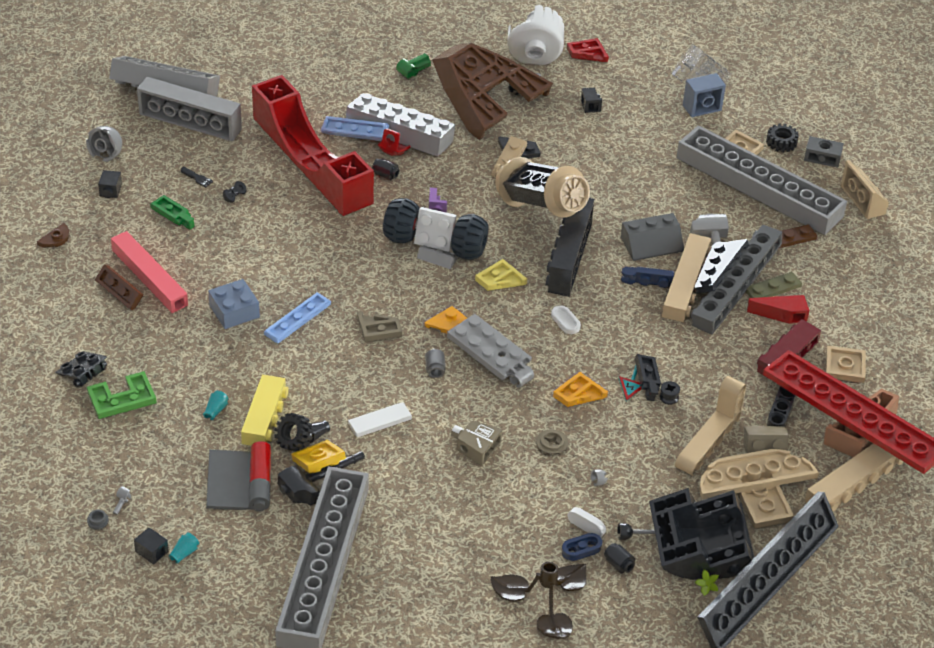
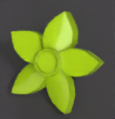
[695,570,719,596]

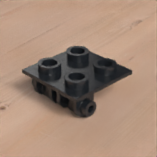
[55,351,107,388]

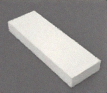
[348,402,412,437]

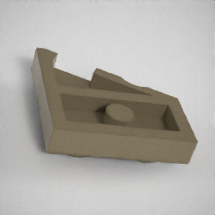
[357,311,403,342]

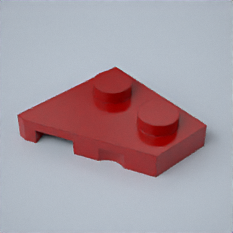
[567,38,609,62]

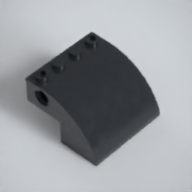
[649,488,755,580]

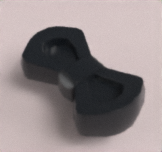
[223,181,246,203]

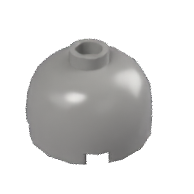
[86,126,123,162]

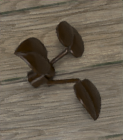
[490,562,586,639]

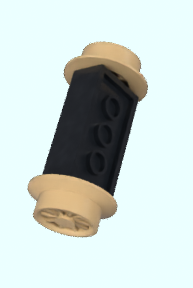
[495,157,590,218]

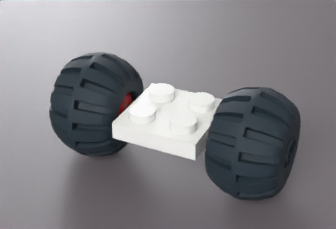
[383,198,489,260]

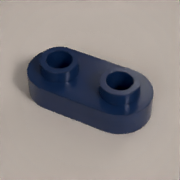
[562,533,602,561]

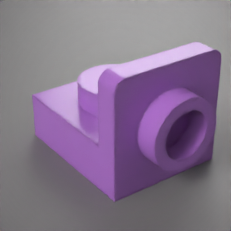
[429,188,447,213]

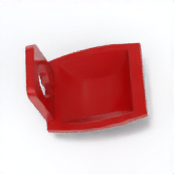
[378,129,411,156]

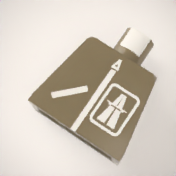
[451,421,502,466]

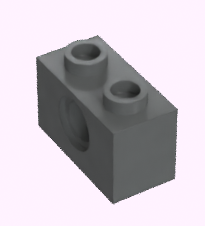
[804,136,844,168]

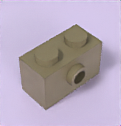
[743,426,789,453]

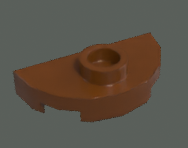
[37,223,70,248]

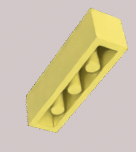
[241,374,288,446]

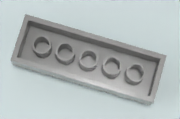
[109,56,220,96]
[137,77,242,142]
[346,93,455,156]

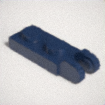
[621,267,674,288]

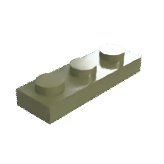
[746,272,802,298]

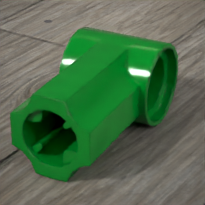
[396,53,431,80]

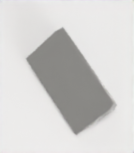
[417,245,458,269]

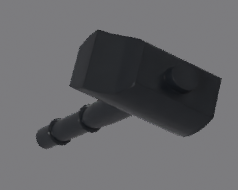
[277,451,365,506]

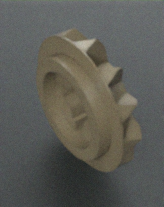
[536,429,569,456]

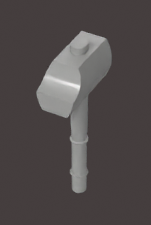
[690,214,729,245]

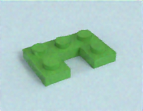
[87,371,157,419]

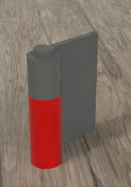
[206,441,271,511]

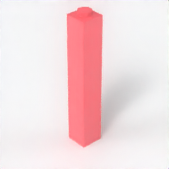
[111,231,188,313]

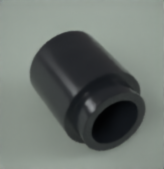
[372,158,400,180]
[604,543,635,574]

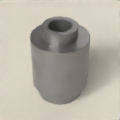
[425,349,446,378]

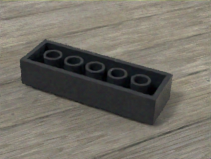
[545,198,595,297]

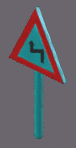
[619,365,642,402]

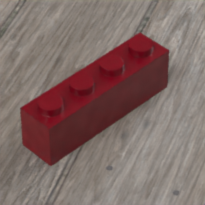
[757,319,821,379]

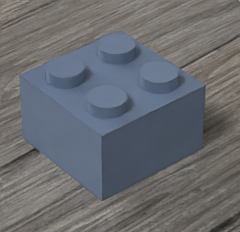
[683,73,726,117]
[208,279,260,329]

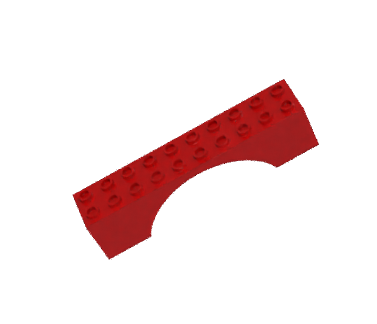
[252,75,374,216]

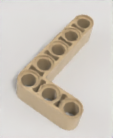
[675,376,746,476]

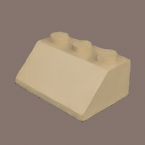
[841,160,889,219]

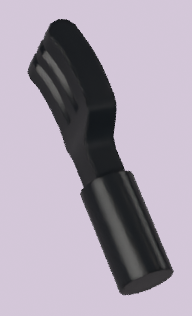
[181,166,213,188]

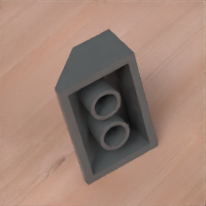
[620,213,684,261]

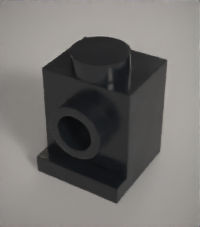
[581,87,602,113]

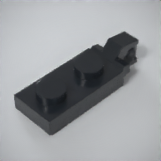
[634,354,661,401]

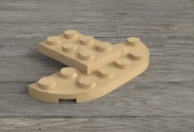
[699,449,819,529]

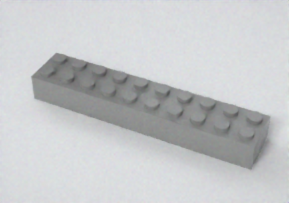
[676,125,847,235]
[275,466,369,648]

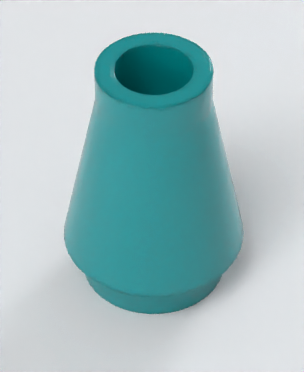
[203,390,229,420]
[168,532,200,564]

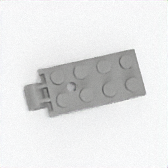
[447,314,534,388]

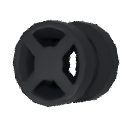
[659,381,680,405]

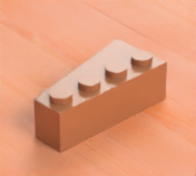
[824,388,899,457]

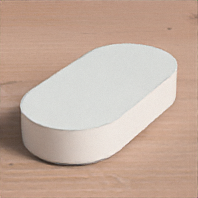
[551,306,581,334]
[568,507,606,537]

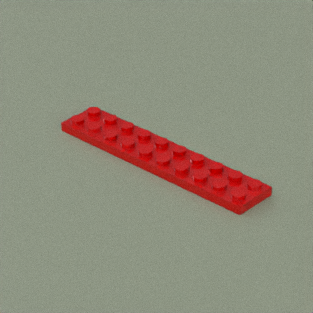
[763,350,934,474]

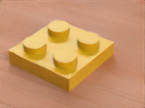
[291,440,346,473]

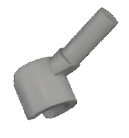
[113,486,131,515]

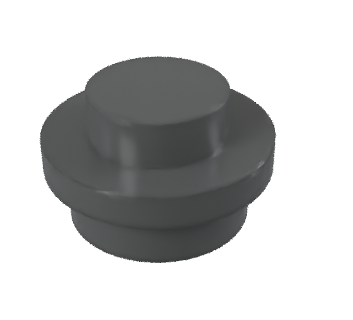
[87,509,109,529]

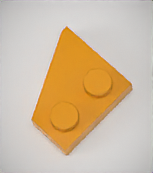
[425,306,467,334]
[553,372,608,407]

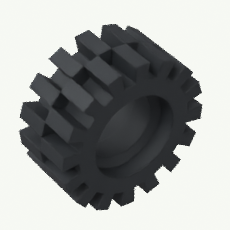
[766,123,799,153]
[274,413,313,451]

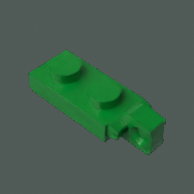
[150,195,195,230]

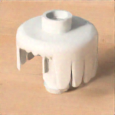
[507,5,564,65]

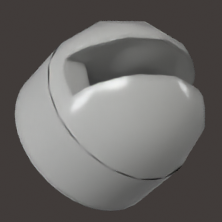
[590,469,608,486]

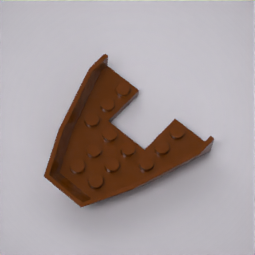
[432,43,553,140]

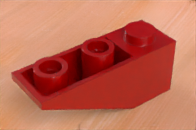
[747,295,810,324]

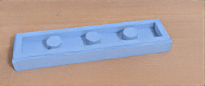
[321,116,390,141]
[264,292,331,344]

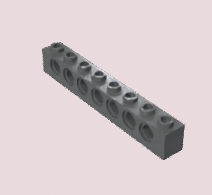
[691,224,782,335]

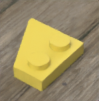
[475,259,527,291]

